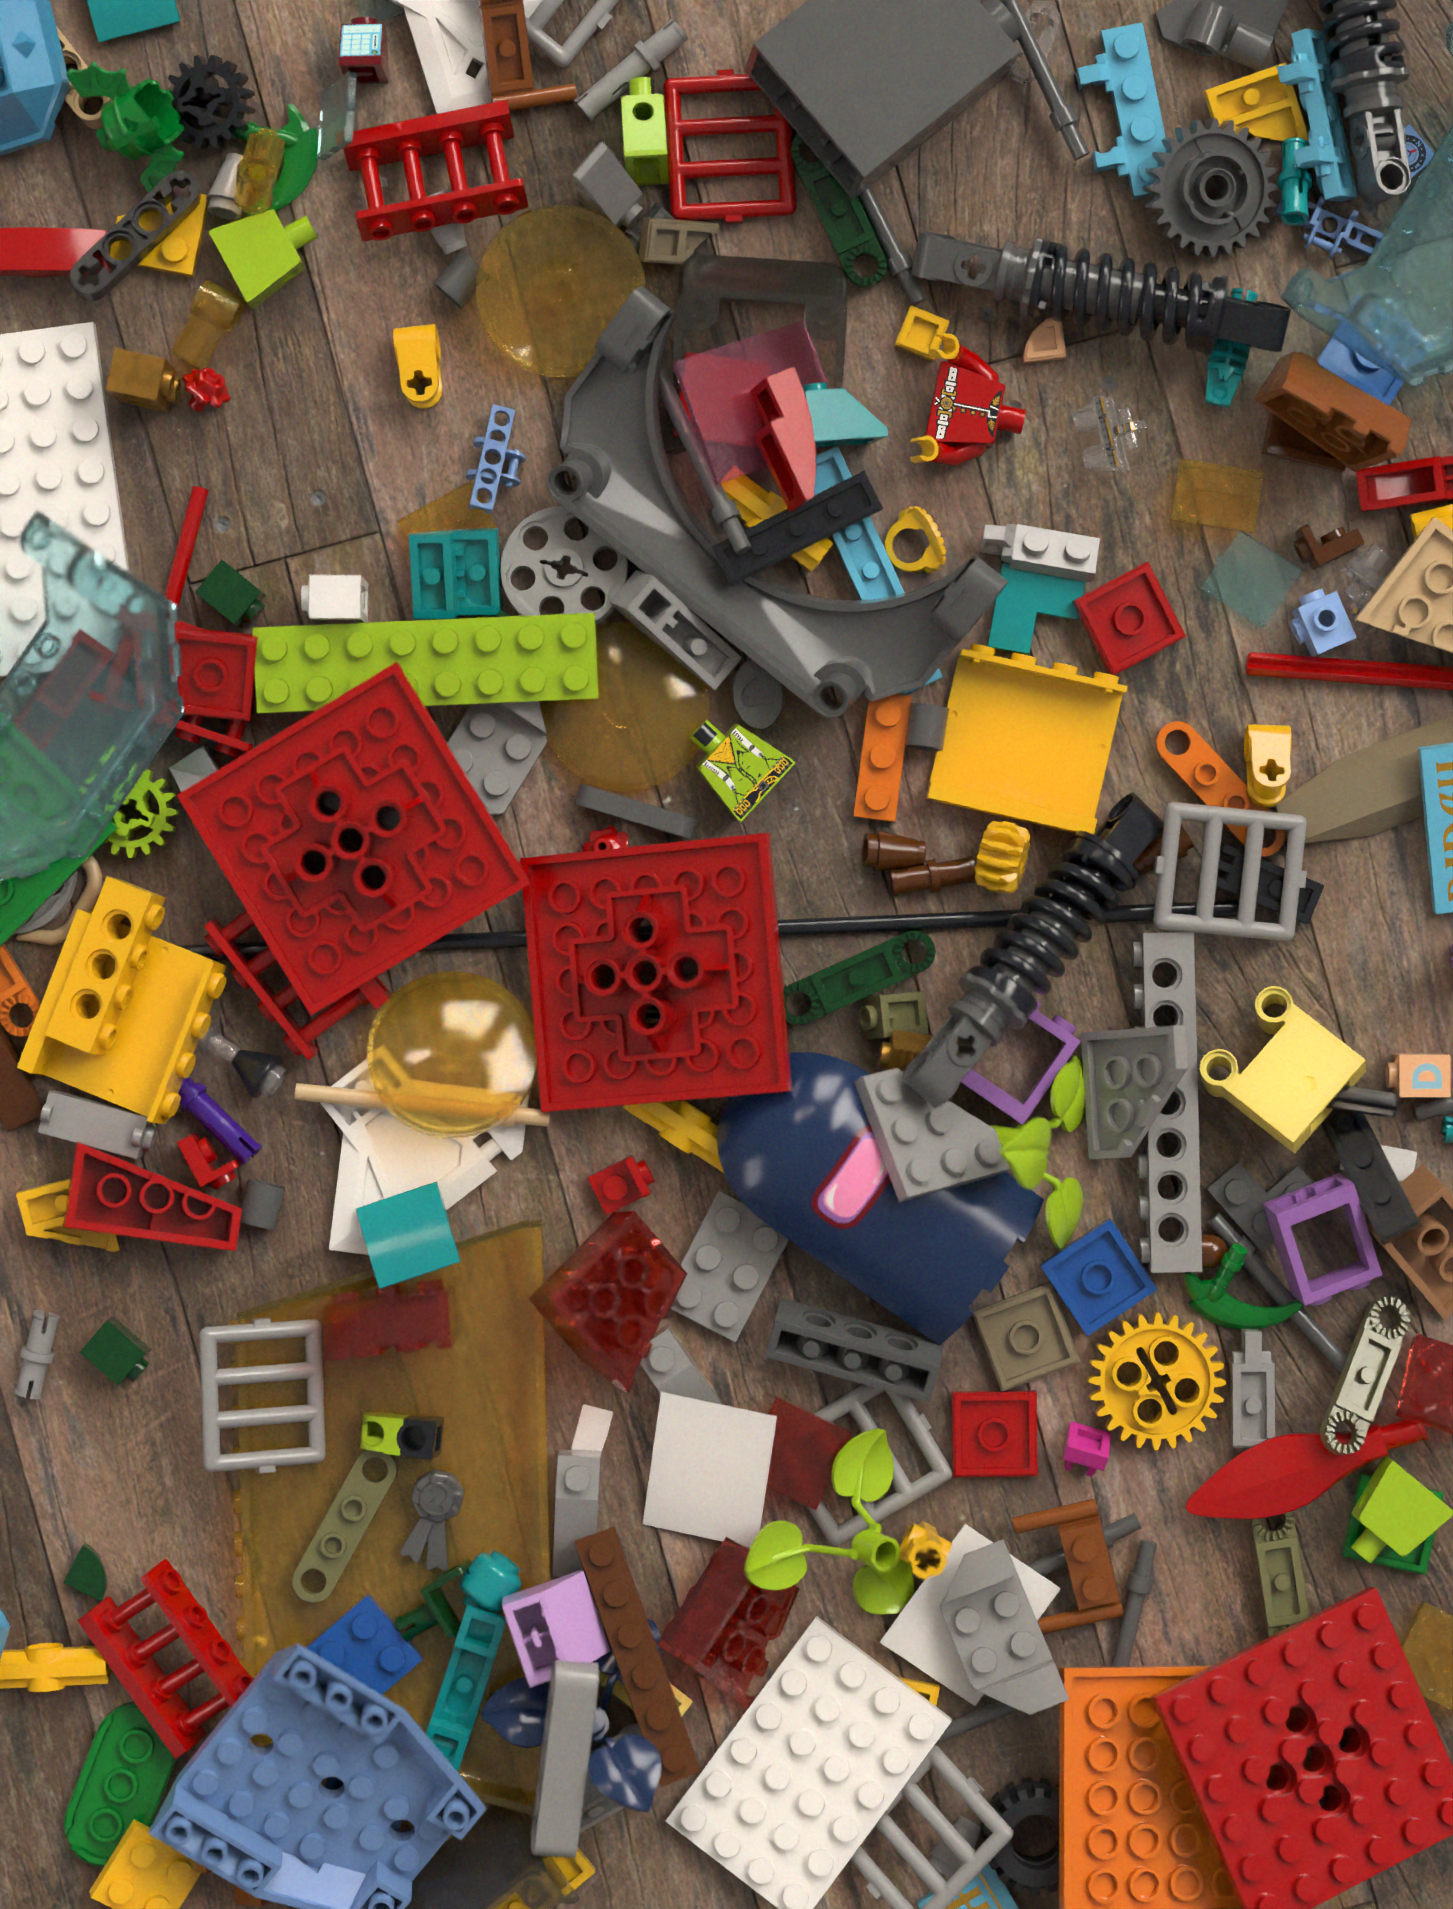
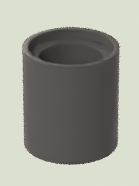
[433,251,490,308]
[905,703,949,751]
[240,1179,285,1229]

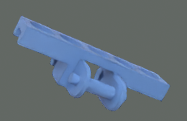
[1274,195,1386,260]
[466,404,526,514]

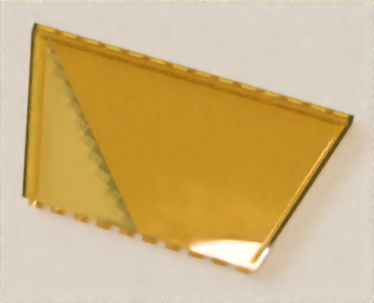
[230,1219,551,1815]

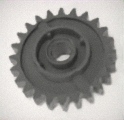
[1143,118,1279,257]

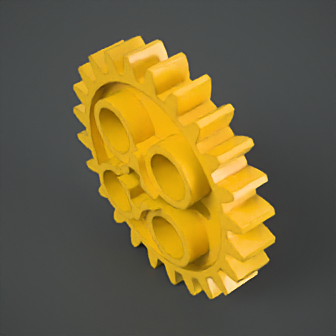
[1087,1311,1226,1450]

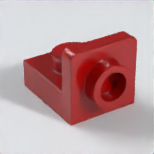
[176,1133,242,1189]
[587,1154,655,1216]

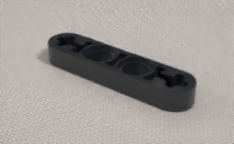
[70,170,201,301]

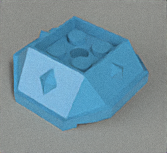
[0,0,70,156]

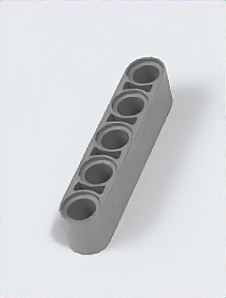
[531,1660,599,1858]

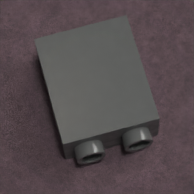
[745,0,1021,200]

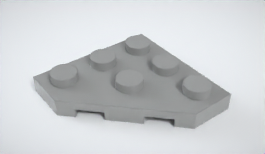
[1081,1025,1188,1159]
[854,1068,1010,1202]

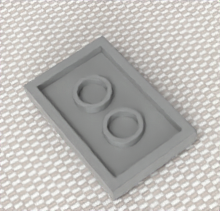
[661,1190,789,1342]

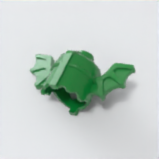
[66,62,184,193]

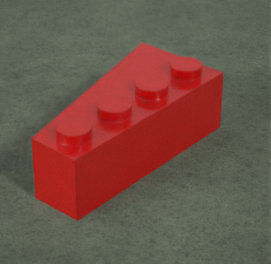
[63,1142,242,1251]

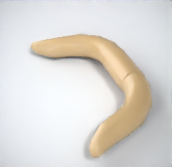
[16,855,103,946]

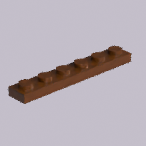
[574,1527,701,1787]

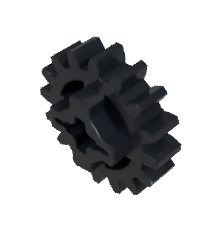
[168,55,255,150]

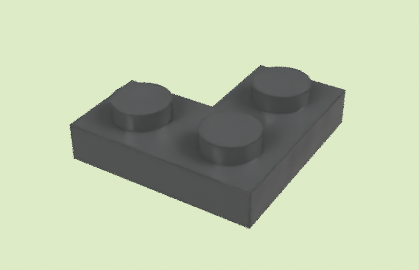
[1205,1161,1313,1253]

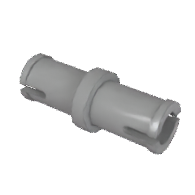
[14,1310,60,1399]

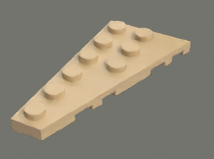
[1354,517,1453,654]

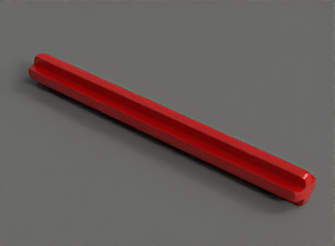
[1245,652,1453,690]

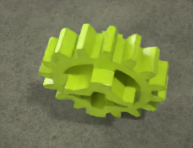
[88,766,179,858]

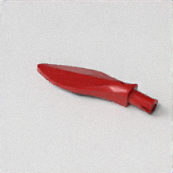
[1185,1414,1428,1519]

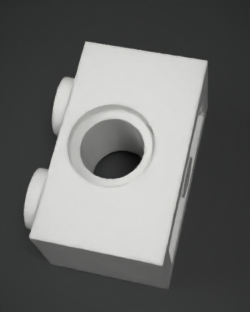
[301,575,368,625]

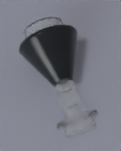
[197,1024,288,1099]

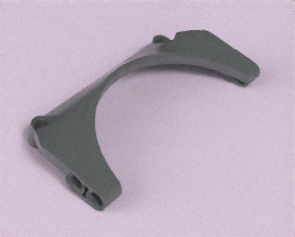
[547,285,1009,718]

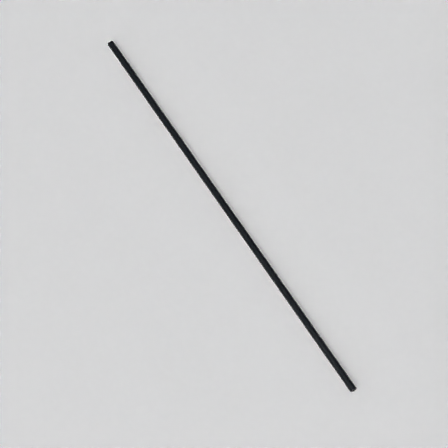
[177,900,1239,961]

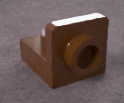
[1293,524,1365,570]

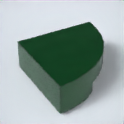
[63,1543,108,1602]

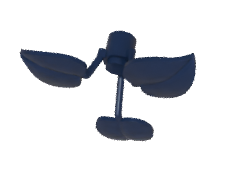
[481,1618,662,1812]

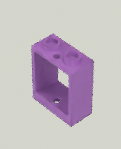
[961,1001,1081,1125]
[1262,1173,1382,1306]

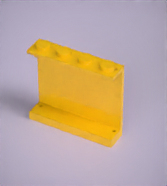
[926,643,1128,835]
[17,909,227,1124]

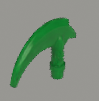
[235,104,319,217]
[1184,1243,1302,1330]

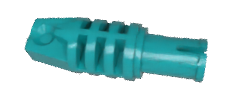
[1205,288,1258,408]

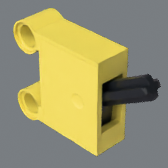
[1200,986,1398,1154]

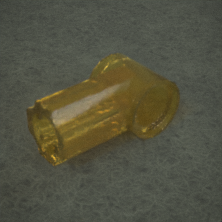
[234,128,285,214]
[171,279,246,370]

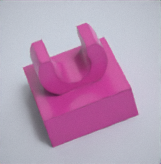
[1063,1421,1111,1477]

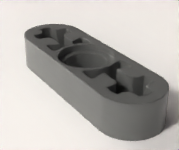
[574,784,697,840]

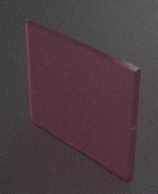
[672,320,829,485]

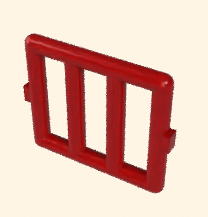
[663,69,797,224]

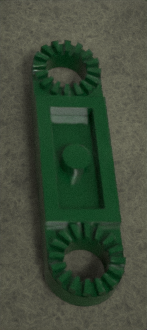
[791,134,887,289]
[784,931,936,1025]

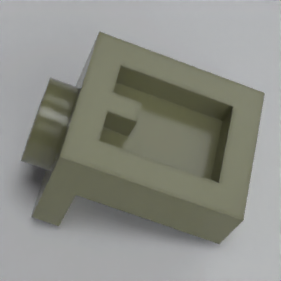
[858,991,928,1039]

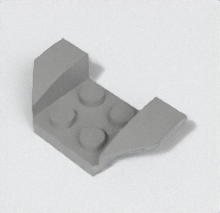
[447,701,548,815]
[939,1539,1069,1715]

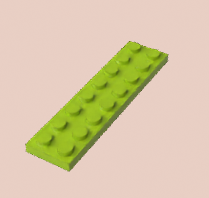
[252,613,599,713]

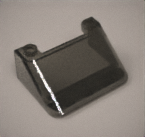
[405,1803,580,1909]

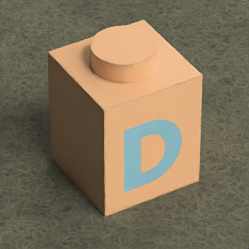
[1385,1054,1451,1097]

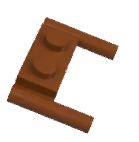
[479,0,577,111]
[1012,1498,1124,1634]

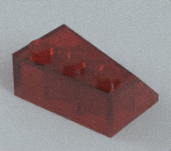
[529,1211,687,1393]
[324,1278,460,1361]
[657,1537,799,1710]

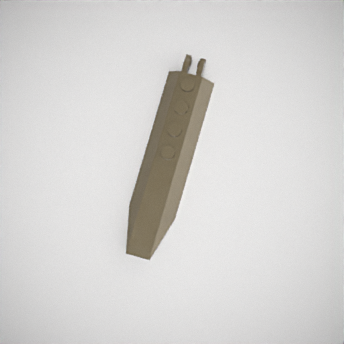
[1275,715,1453,843]

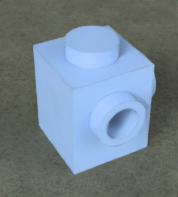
[1290,588,1357,657]

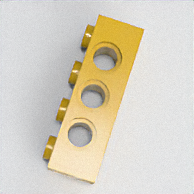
[45,876,166,1055]

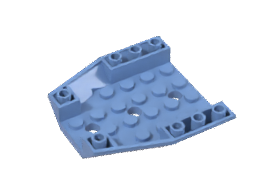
[149,1644,486,1909]

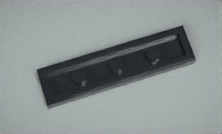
[712,471,883,586]
[1321,1109,1422,1245]

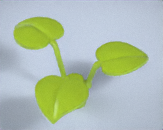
[990,1055,1086,1250]
[744,1428,915,1615]

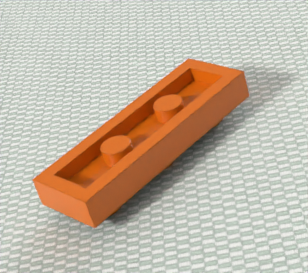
[853,694,912,822]

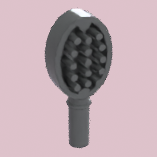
[733,652,783,730]

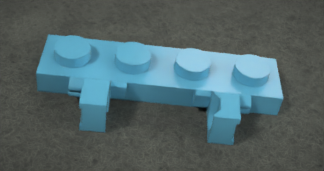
[1075,22,1166,200]
[1277,28,1358,202]

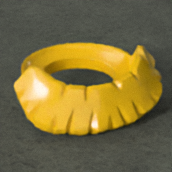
[884,506,946,573]

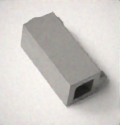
[38,1090,157,1159]

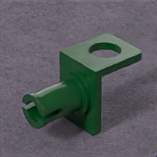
[395,1558,471,1642]

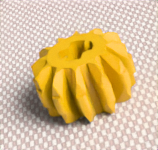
[975,821,1030,894]

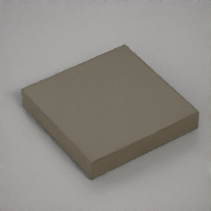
[972,1282,1081,1391]

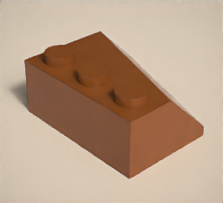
[1253,351,1412,472]

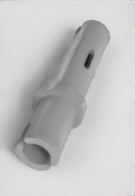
[574,18,689,121]

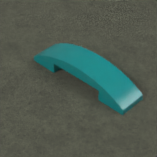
[426,1605,507,1772]

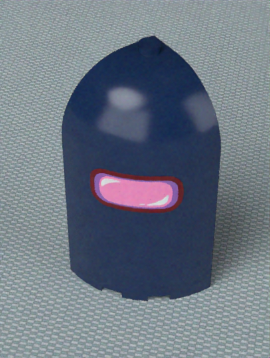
[717,1052,1044,1345]

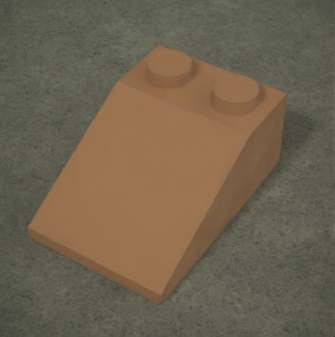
[1364,1164,1453,1320]

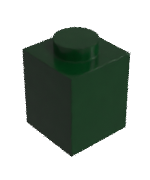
[195,559,266,628]
[79,1316,152,1385]

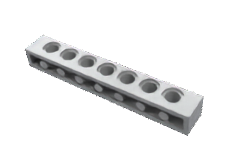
[1131,932,1203,1273]

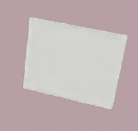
[643,1392,777,1548]
[880,1524,1061,1706]

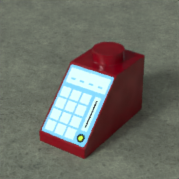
[338,17,389,85]

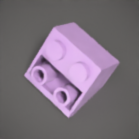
[502,1570,611,1687]

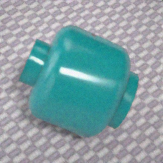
[459,1550,522,1614]

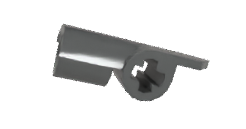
[1155,0,1289,72]

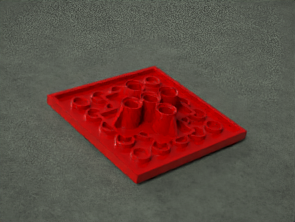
[176,662,532,1015]
[520,833,792,1112]
[1151,1587,1453,1909]

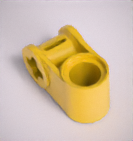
[393,324,443,409]
[1244,724,1291,808]

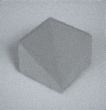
[169,746,219,792]

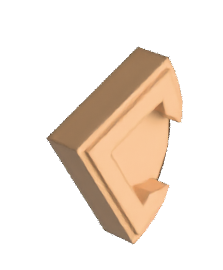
[1023,317,1066,364]

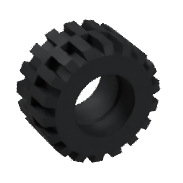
[981,1777,1059,1895]

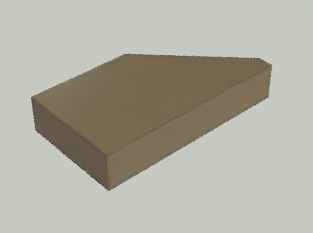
[638,217,719,264]

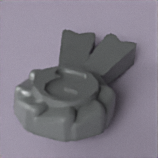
[400,1469,465,1571]

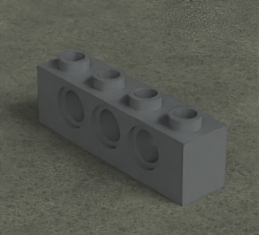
[765,1298,944,1403]

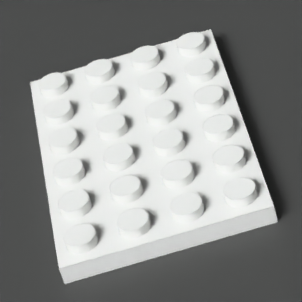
[666,1616,953,1909]

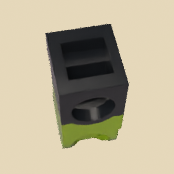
[360,1412,444,1460]

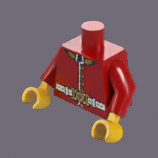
[910,332,1026,466]

